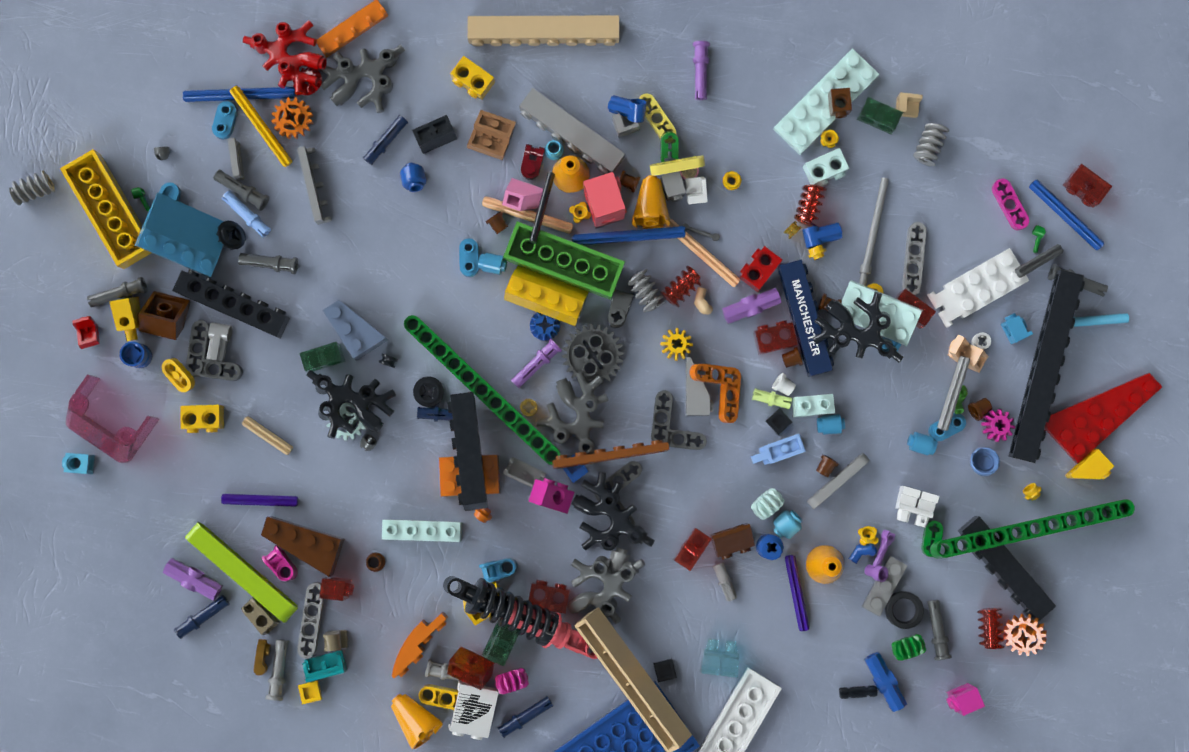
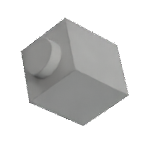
[660,171,686,202]

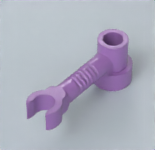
[865,530,895,582]

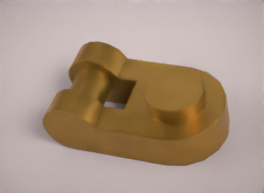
[254,639,271,676]

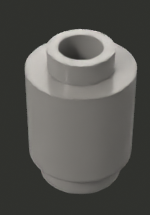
[609,547,630,573]

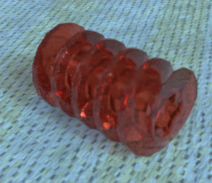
[794,184,827,226]
[660,265,701,308]
[977,608,1004,649]

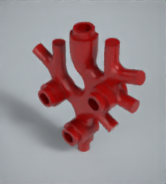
[243,20,327,95]

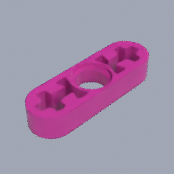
[992,179,1029,230]

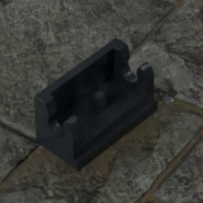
[412,115,457,154]

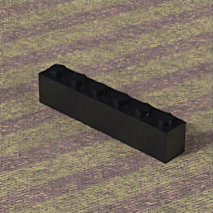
[447,392,488,511]
[958,516,1056,621]

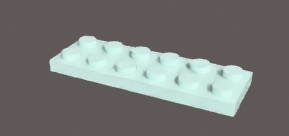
[773,48,880,155]

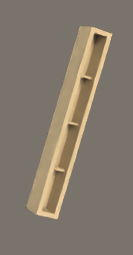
[467,15,619,46]
[574,607,692,752]

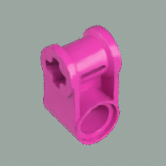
[262,545,298,581]

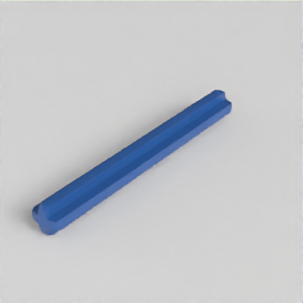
[1029,180,1104,250]

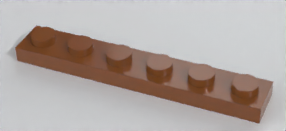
[552,440,670,469]

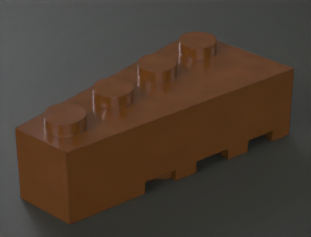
[261,516,345,577]

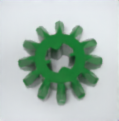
[891,634,926,661]

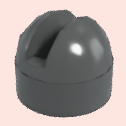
[154,147,170,160]
[360,434,377,451]

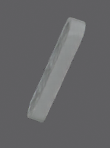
[902,222,926,297]
[807,453,870,509]
[297,582,325,658]

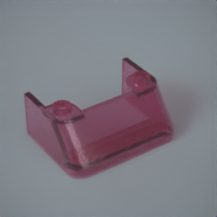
[65,374,160,463]

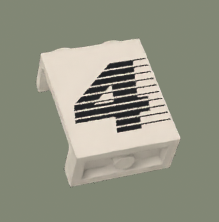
[448,681,499,740]

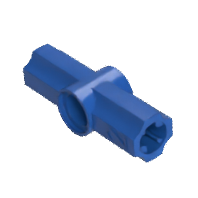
[864,652,907,712]

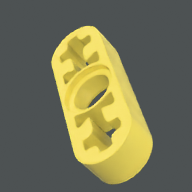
[639,93,676,143]
[650,155,705,175]

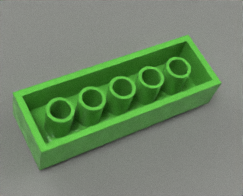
[503,221,625,300]

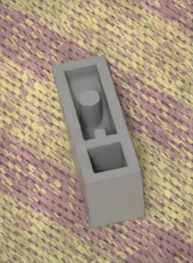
[686,357,714,416]

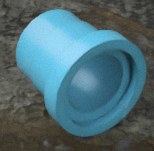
[545,140,564,160]

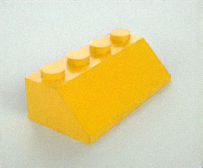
[504,266,589,326]

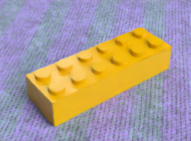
[60,149,151,269]

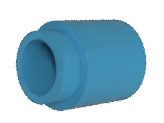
[478,253,507,275]
[817,414,845,435]
[907,432,938,456]

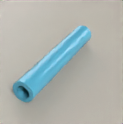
[1073,313,1129,327]

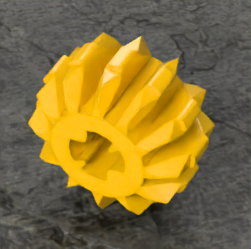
[660,328,693,361]

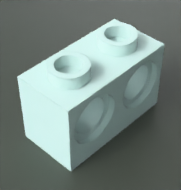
[803,148,849,188]
[792,394,835,417]

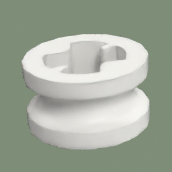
[971,332,991,350]

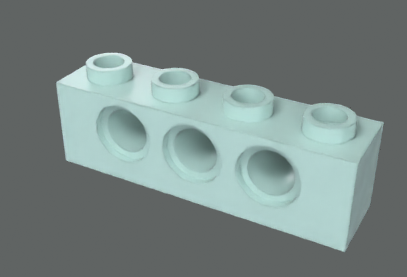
[382,519,462,542]

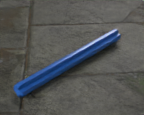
[183,87,296,102]
[572,226,686,245]

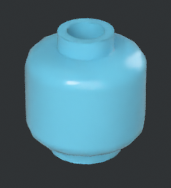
[773,510,802,539]

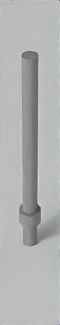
[859,178,889,286]

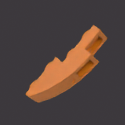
[392,612,448,679]

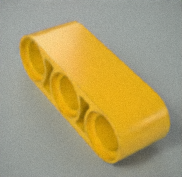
[419,684,458,710]

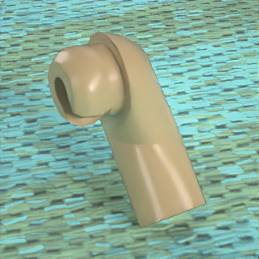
[694,287,713,315]

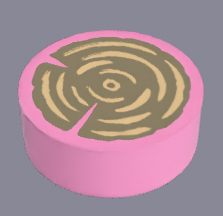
[680,168,699,180]

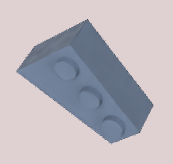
[323,300,389,360]

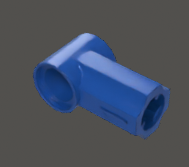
[608,95,647,123]
[802,222,843,249]

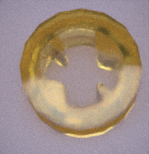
[783,221,802,239]

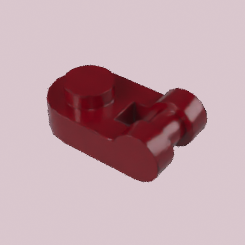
[521,144,545,180]

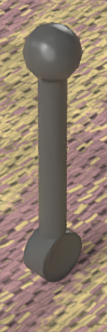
[682,223,720,241]

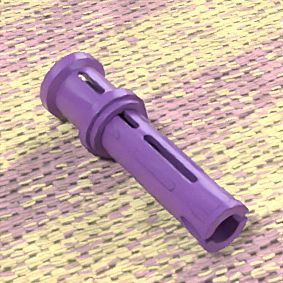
[693,41,710,100]
[511,338,562,388]

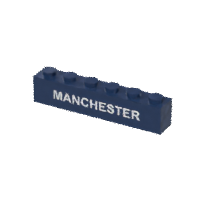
[777,259,834,377]

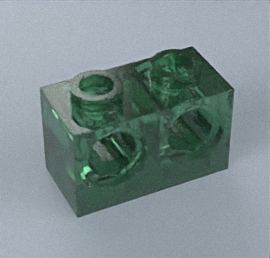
[857,97,903,135]
[299,342,346,373]
[482,619,518,666]

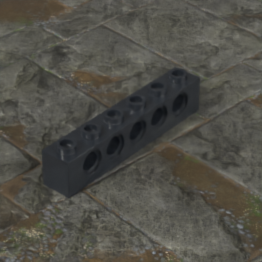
[172,269,290,339]

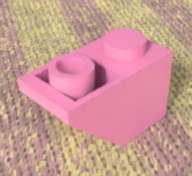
[502,178,543,211]

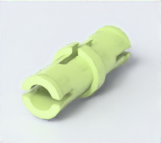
[752,388,792,409]

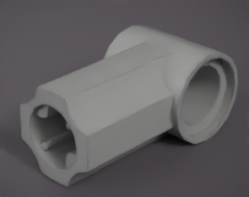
[206,322,232,362]

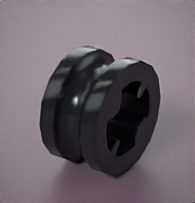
[379,353,398,368]

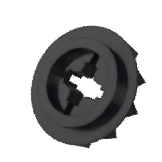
[216,220,246,250]
[413,376,444,407]

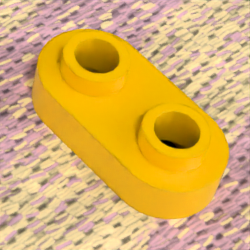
[162,358,195,392]

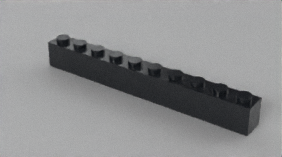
[1008,270,1085,463]

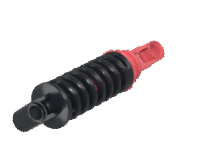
[443,576,597,659]

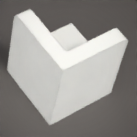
[685,176,708,204]

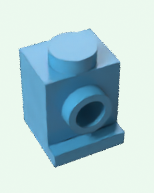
[1001,313,1033,344]

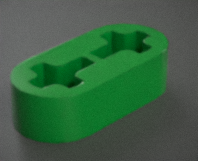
[660,131,679,162]
[921,520,943,557]

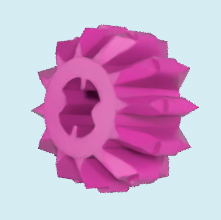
[981,409,1015,442]
[495,668,529,695]

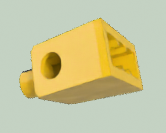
[109,297,141,342]

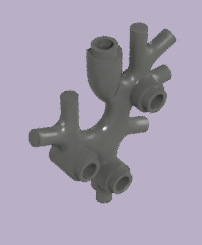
[320,44,405,113]
[537,372,608,465]
[567,556,645,624]

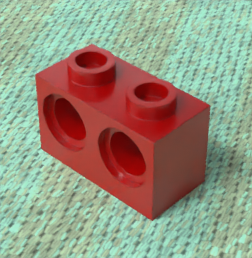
[740,246,783,292]

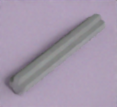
[937,356,970,431]

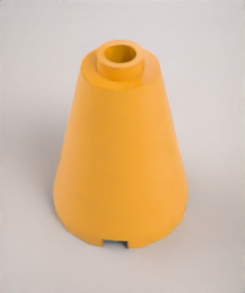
[552,155,590,193]
[632,175,670,229]
[806,545,844,584]
[391,694,443,749]

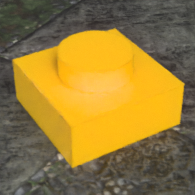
[298,680,323,705]

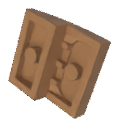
[467,110,516,160]

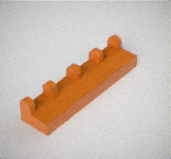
[317,0,388,58]

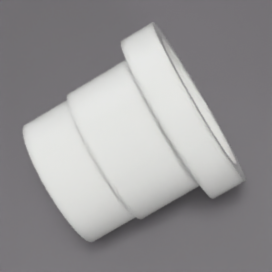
[772,373,796,396]

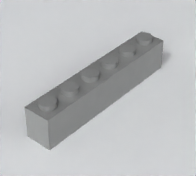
[519,88,625,174]

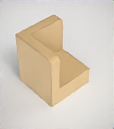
[895,92,923,118]

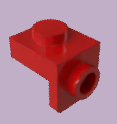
[72,316,100,349]

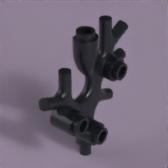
[813,292,903,363]
[306,370,396,439]
[571,472,655,551]

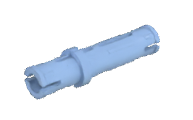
[222,191,271,238]

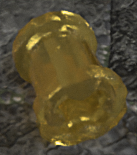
[520,399,538,417]

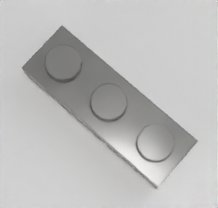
[862,556,907,617]

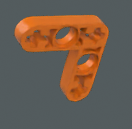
[689,363,741,423]

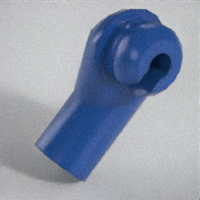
[848,543,877,564]

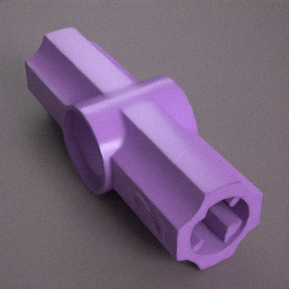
[722,288,782,324]
[163,558,223,601]

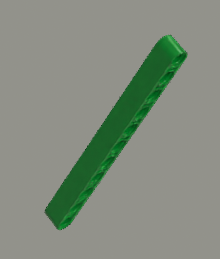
[404,315,561,465]
[930,499,1135,559]

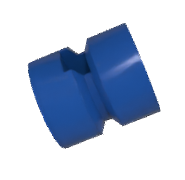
[119,341,152,368]

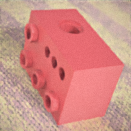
[583,172,627,228]

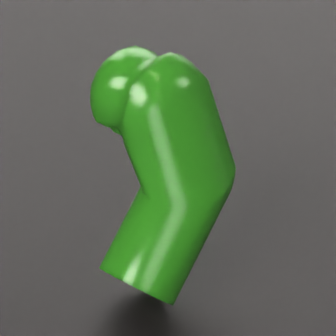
[954,385,968,414]

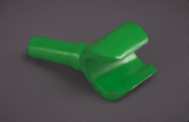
[131,187,150,212]
[1032,225,1046,253]

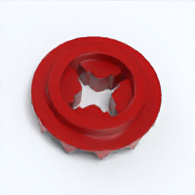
[293,67,322,96]

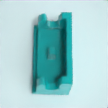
[302,650,347,683]

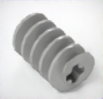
[913,123,949,166]
[9,170,55,206]
[628,269,666,312]

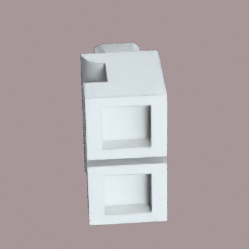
[895,486,940,528]

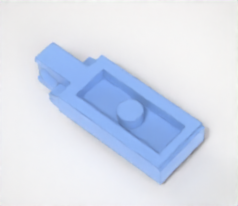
[751,434,806,465]

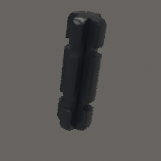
[839,685,878,699]

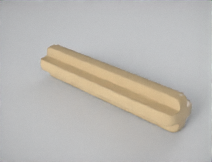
[242,417,293,455]

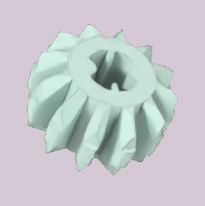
[751,488,785,520]

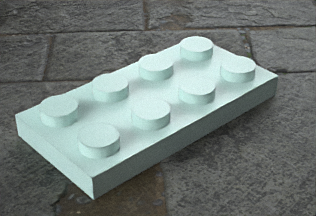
[841,280,923,346]

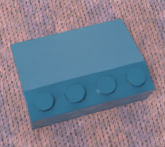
[134,192,224,277]

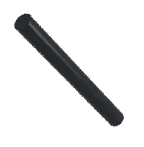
[529,172,555,244]

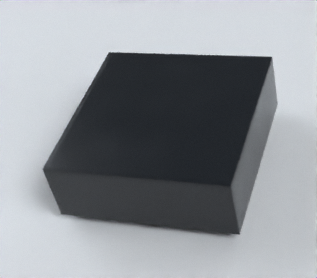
[765,408,792,435]
[653,658,677,683]

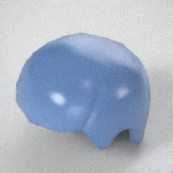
[970,447,1000,476]

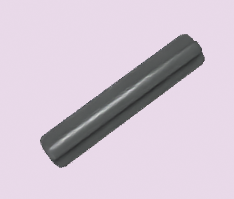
[1015,244,1064,278]

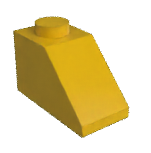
[1065,449,1114,479]

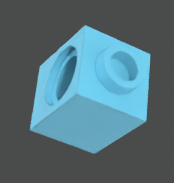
[62,453,95,474]

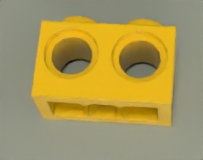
[450,55,495,100]
[180,405,224,433]

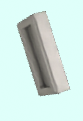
[228,138,244,180]

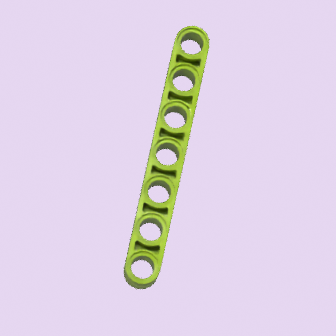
[185,522,299,623]

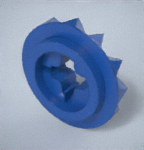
[530,312,560,341]

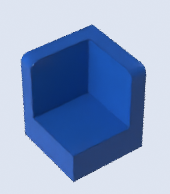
[563,454,589,483]

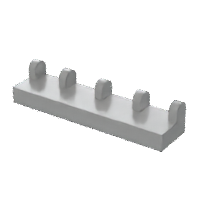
[297,146,332,225]

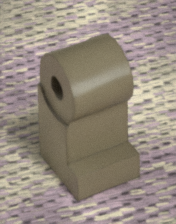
[241,597,280,635]
[323,630,348,651]

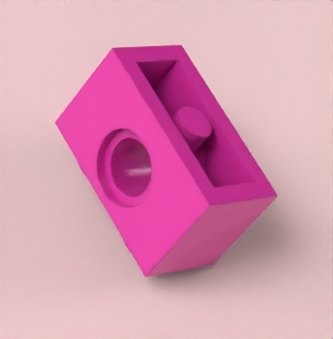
[528,478,575,514]
[946,683,985,716]

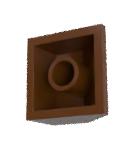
[138,291,190,340]
[710,523,755,560]

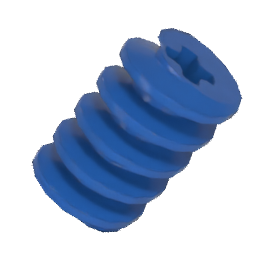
[756,534,784,560]

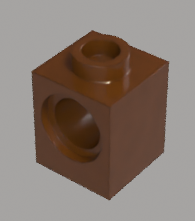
[828,88,852,119]

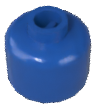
[400,162,426,192]

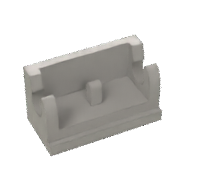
[503,457,547,488]

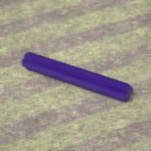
[221,494,298,507]
[785,555,810,631]

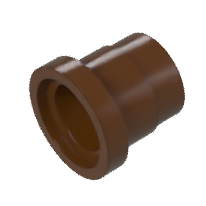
[485,211,508,234]
[782,347,803,368]
[968,398,992,421]
[816,454,839,477]
[366,552,386,572]

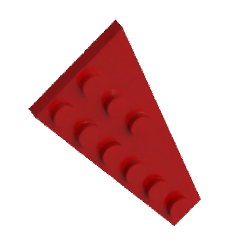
[1044,373,1162,463]

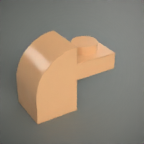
[948,335,989,373]

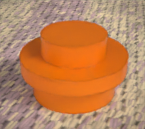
[474,508,492,523]

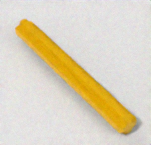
[230,86,292,167]

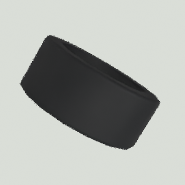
[885,591,924,629]

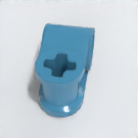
[479,558,518,583]

